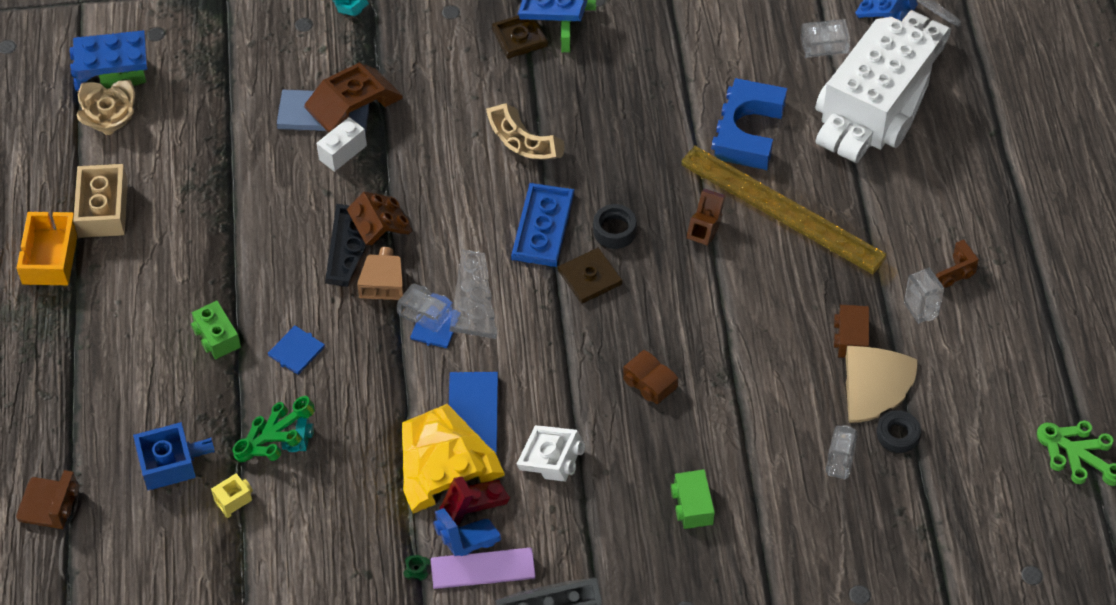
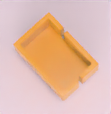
[16,212,78,285]

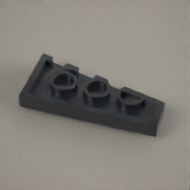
[325,204,367,287]

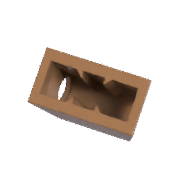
[357,247,404,301]

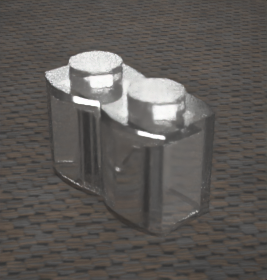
[397,284,453,332]
[826,425,858,479]

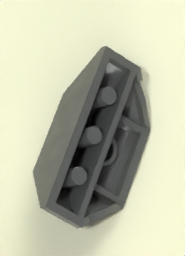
[495,578,602,605]

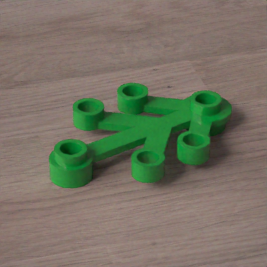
[232,396,315,462]

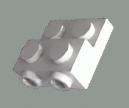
[516,425,585,482]

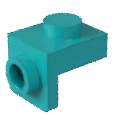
[333,0,369,16]
[281,417,314,452]

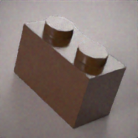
[833,305,869,358]

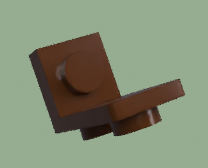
[934,239,979,290]

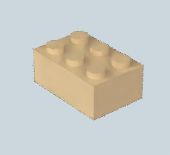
[73,164,128,238]

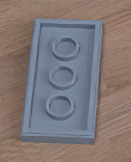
[277,90,370,132]

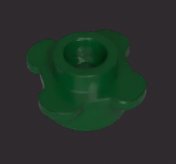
[403,555,430,581]

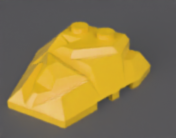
[402,404,505,514]

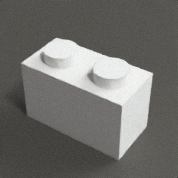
[316,117,367,172]

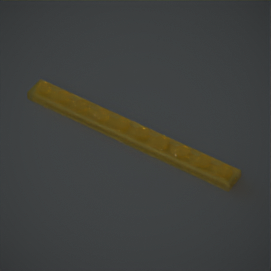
[682,146,886,274]

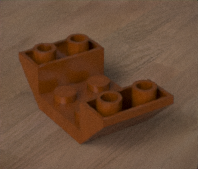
[304,62,403,133]

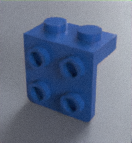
[855,0,918,21]
[433,509,501,556]

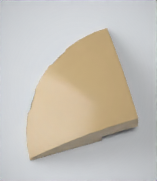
[846,346,917,423]

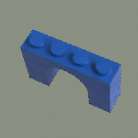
[711,78,787,170]

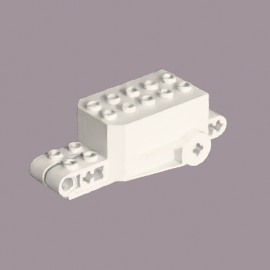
[816,10,951,163]

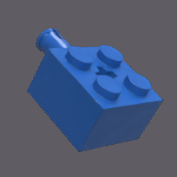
[133,422,215,491]

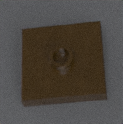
[491,15,548,59]
[558,248,622,304]

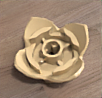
[77,80,135,135]

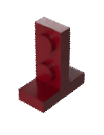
[440,476,510,527]

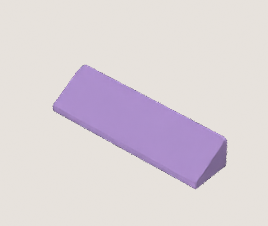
[431,548,535,589]

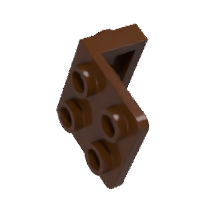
[347,192,412,245]
[16,470,79,529]

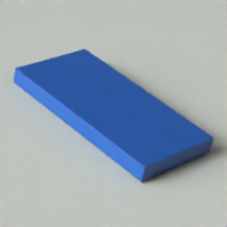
[511,183,574,267]
[449,372,498,455]

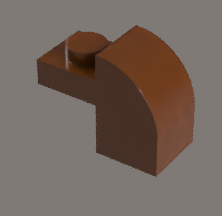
[686,188,726,246]

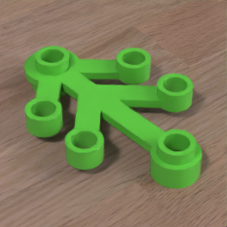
[1037,421,1116,486]

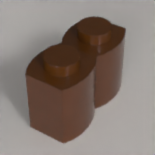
[623,350,678,404]

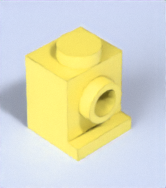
[211,473,253,519]

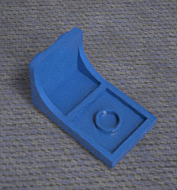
[70,30,148,91]

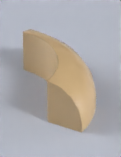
[486,103,564,160]

